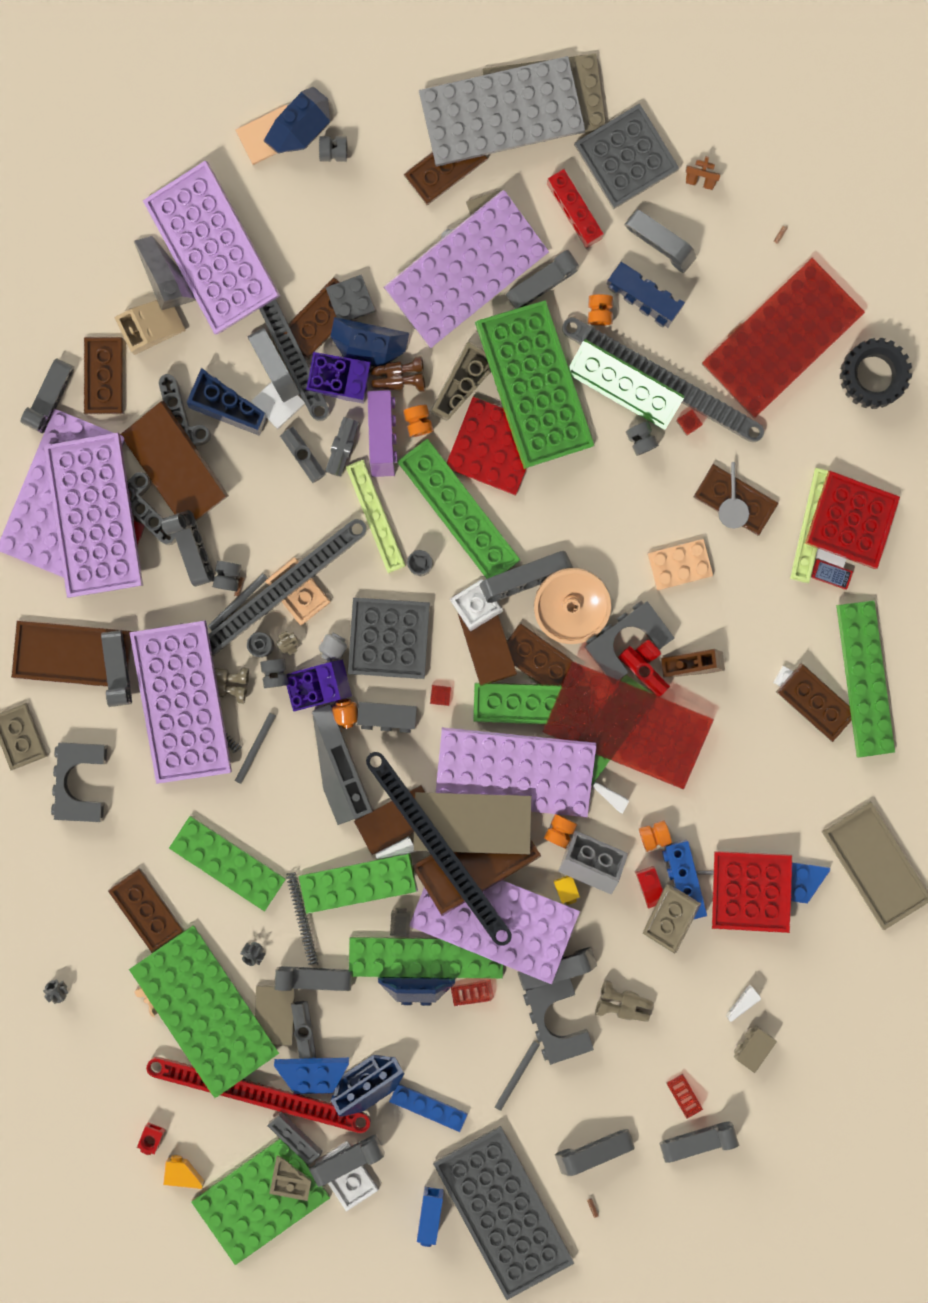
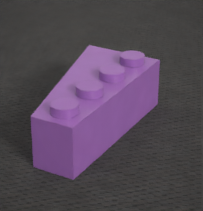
[367,390,397,477]

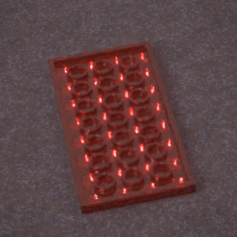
[702,257,865,419]
[542,661,714,790]

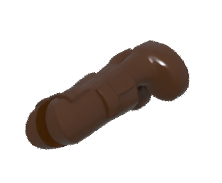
[370,356,425,392]

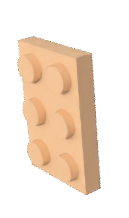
[647,539,713,591]

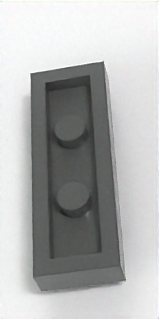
[267,1112,323,1165]

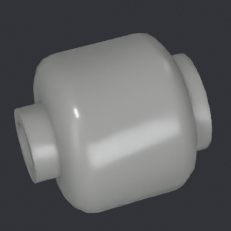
[319,632,347,662]

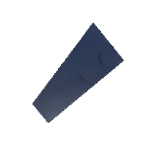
[606,262,685,328]
[187,368,267,436]

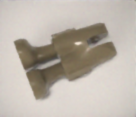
[214,668,249,704]
[595,980,654,1022]

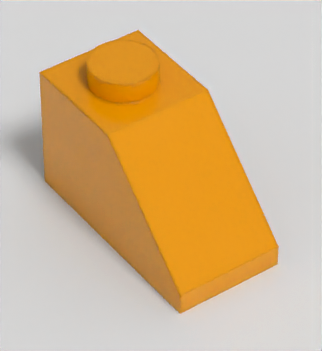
[163,1155,205,1189]

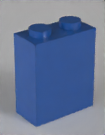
[417,1186,443,1247]

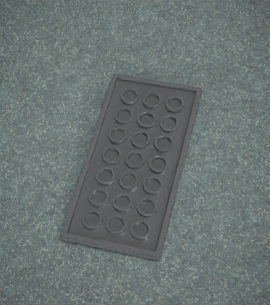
[433,1126,574,1300]

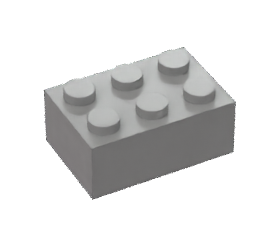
[558,830,628,895]

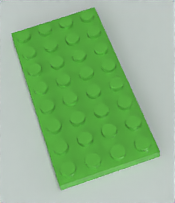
[475,300,594,469]
[129,925,279,1098]

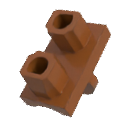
[685,156,720,190]

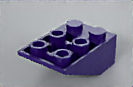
[306,352,371,404]
[286,659,352,712]

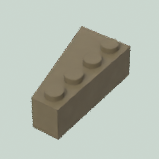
[430,342,491,421]

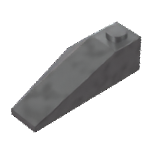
[134,236,196,310]

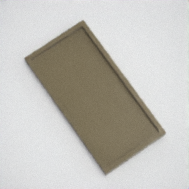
[414,792,531,854]
[822,802,928,930]

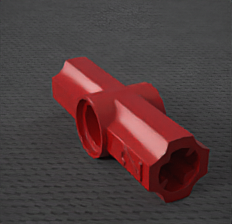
[618,645,670,698]

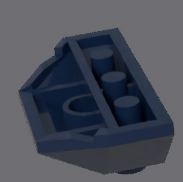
[264,87,330,154]
[331,317,409,367]
[378,977,455,1006]
[331,1055,405,1117]

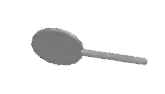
[718,462,749,529]

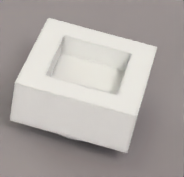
[773,666,793,686]

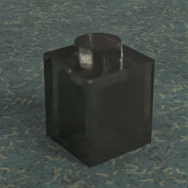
[390,907,411,937]

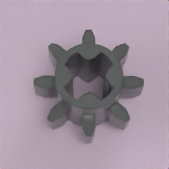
[240,942,266,966]
[43,979,69,1004]

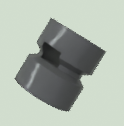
[319,136,347,162]
[625,421,659,456]
[407,550,433,576]
[212,561,242,592]
[247,632,274,658]
[260,658,288,689]

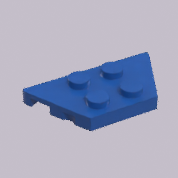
[791,862,830,904]
[274,1057,349,1094]

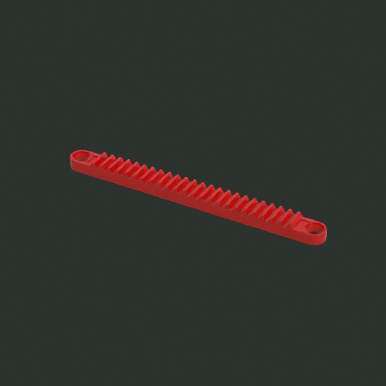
[146,1057,371,1133]

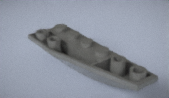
[312,704,373,825]

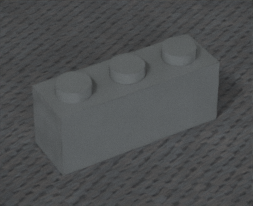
[357,702,417,733]

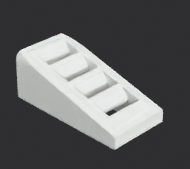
[593,782,629,814]
[375,837,415,859]
[726,985,761,1022]

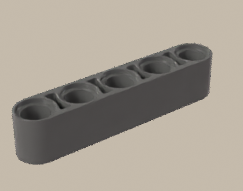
[479,551,573,603]

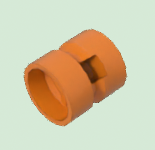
[588,294,613,326]
[403,404,434,437]
[544,814,578,849]
[639,820,672,852]

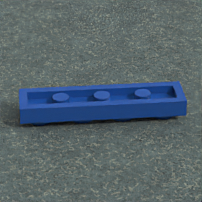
[389,1084,468,1132]

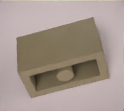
[734,1025,777,1073]

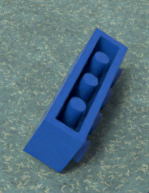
[662,840,707,920]

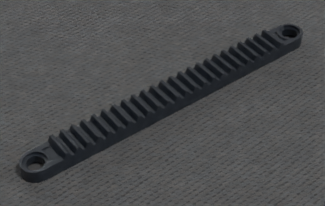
[366,752,512,946]

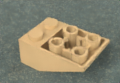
[114,300,186,355]

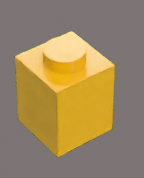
[553,875,580,905]

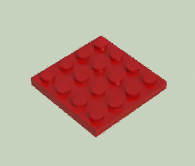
[447,397,527,496]
[805,471,900,569]
[712,851,792,933]

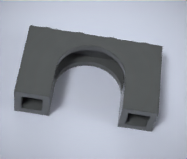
[585,601,675,684]
[51,742,108,822]
[523,978,594,1065]

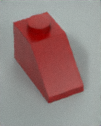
[635,866,663,909]

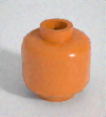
[332,699,358,728]

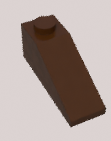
[661,649,725,678]

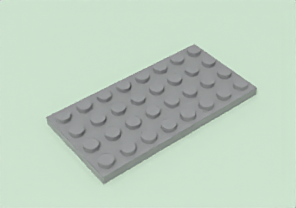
[419,56,585,166]

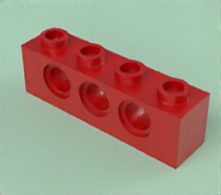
[547,169,604,249]

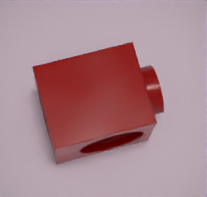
[137,1122,166,1155]

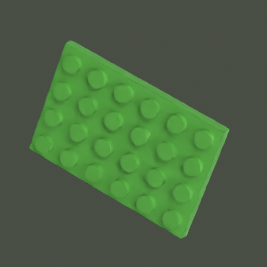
[191,1138,330,1265]

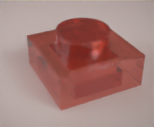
[676,409,703,436]
[430,685,451,706]

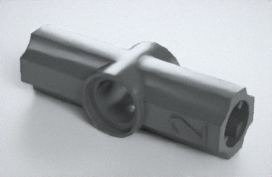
[325,417,359,477]
[280,427,326,483]
[291,1000,317,1059]

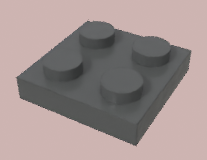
[326,274,375,320]

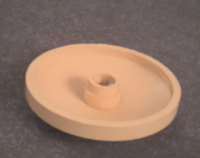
[534,568,611,644]

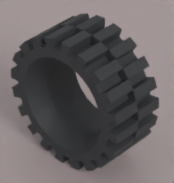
[840,338,912,409]

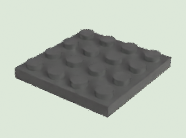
[574,104,679,209]
[348,597,430,679]

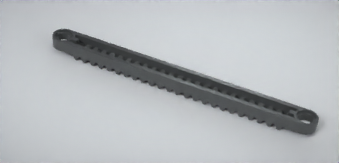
[259,299,330,421]
[562,318,764,442]
[209,519,367,657]

